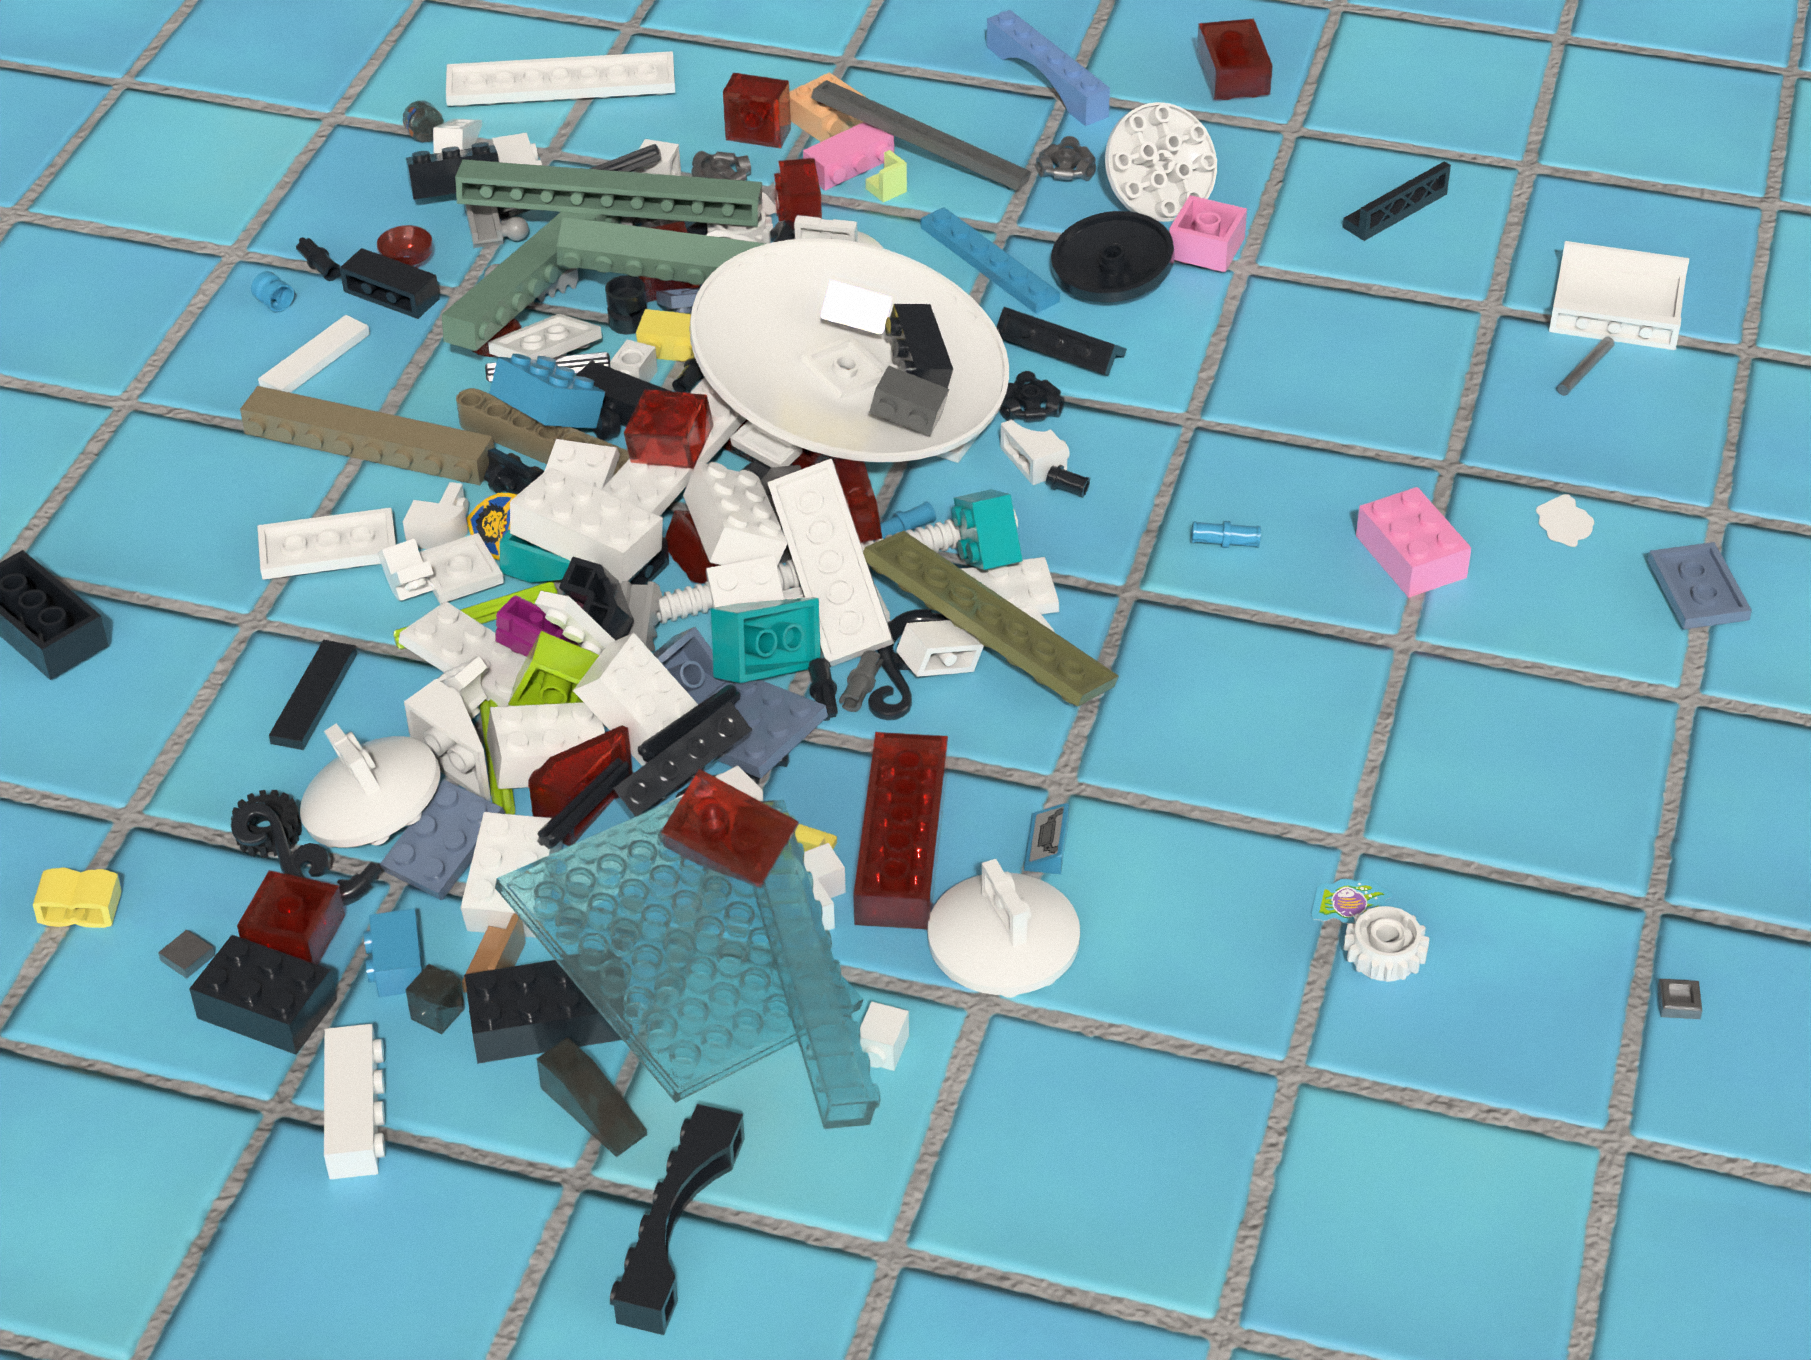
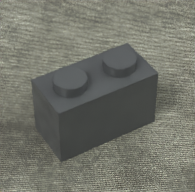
[869,365,949,436]

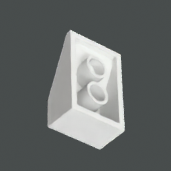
[404,679,491,801]

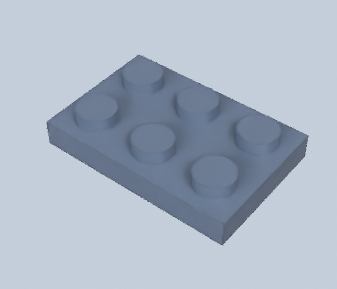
[1648,542,1752,629]
[380,780,505,900]

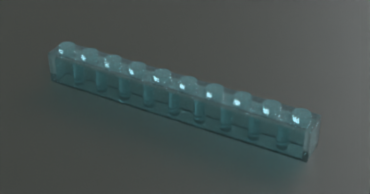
[735,800,881,1129]

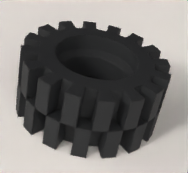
[231,790,302,858]

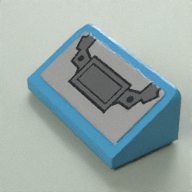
[1024,803,1069,874]

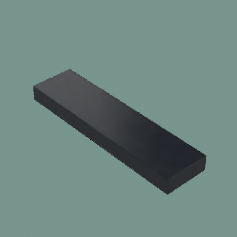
[269,639,357,750]

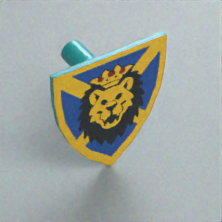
[466,493,517,560]

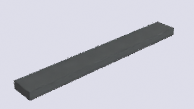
[811,80,1031,191]

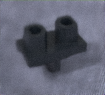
[484,448,544,495]

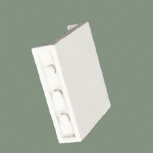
[1549,241,1689,350]

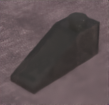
[536,1037,647,1157]

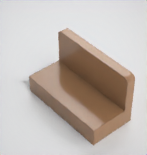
[461,913,526,993]

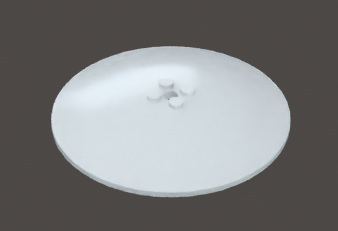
[689,238,1009,462]

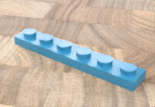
[921,207,1060,314]

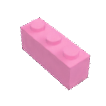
[803,122,894,191]

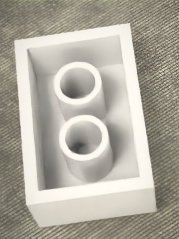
[573,632,698,766]
[487,703,610,789]
[461,812,563,938]

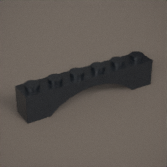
[610,1104,745,1335]

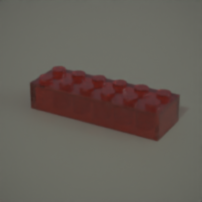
[853,732,948,929]

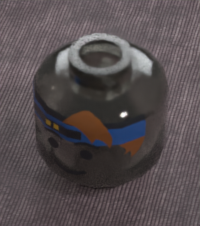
[402,100,444,142]

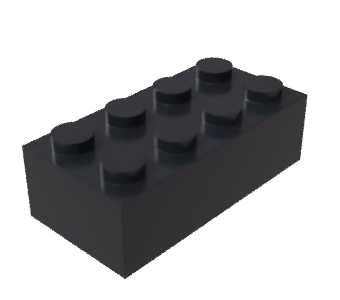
[0,550,109,680]
[464,950,633,1064]

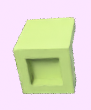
[865,150,907,203]

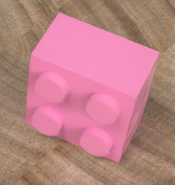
[1169,195,1247,272]

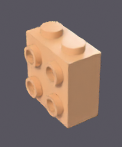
[785,72,866,142]

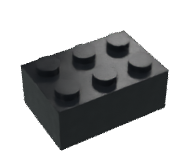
[189,935,337,1055]

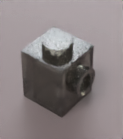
[405,964,465,1034]

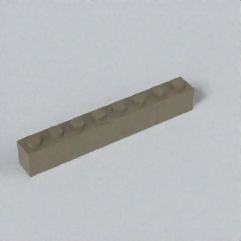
[240,386,494,486]

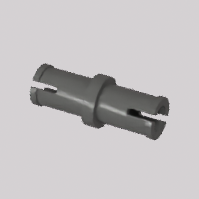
[839,650,883,712]

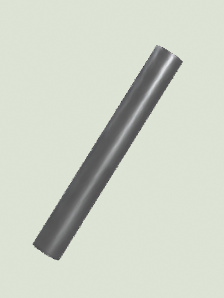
[1557,337,1615,396]

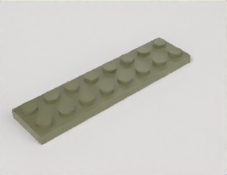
[862,531,1119,707]

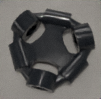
[1000,371,1065,422]

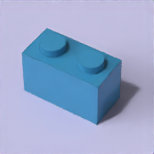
[363,908,425,997]

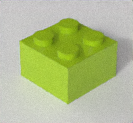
[508,631,599,706]

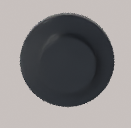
[592,408,621,441]

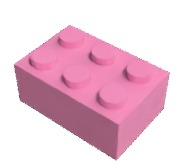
[1356,487,1471,598]

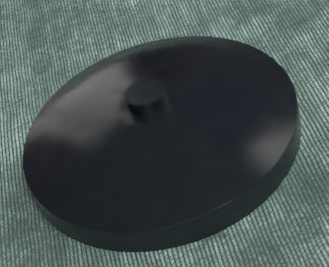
[1051,211,1175,302]

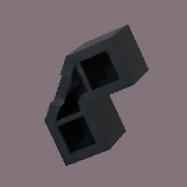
[559,556,634,641]

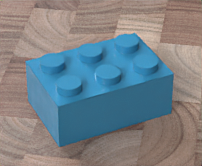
[489,354,605,429]

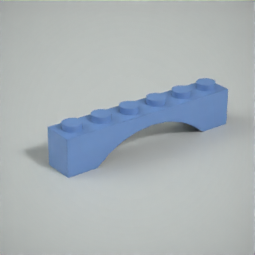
[987,10,1110,126]

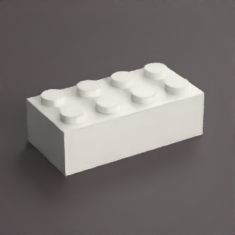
[683,461,788,566]
[510,467,663,583]

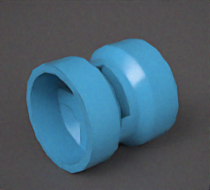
[251,271,294,312]

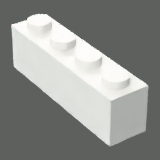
[324,1024,385,1179]

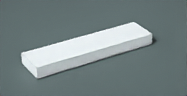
[258,315,370,393]

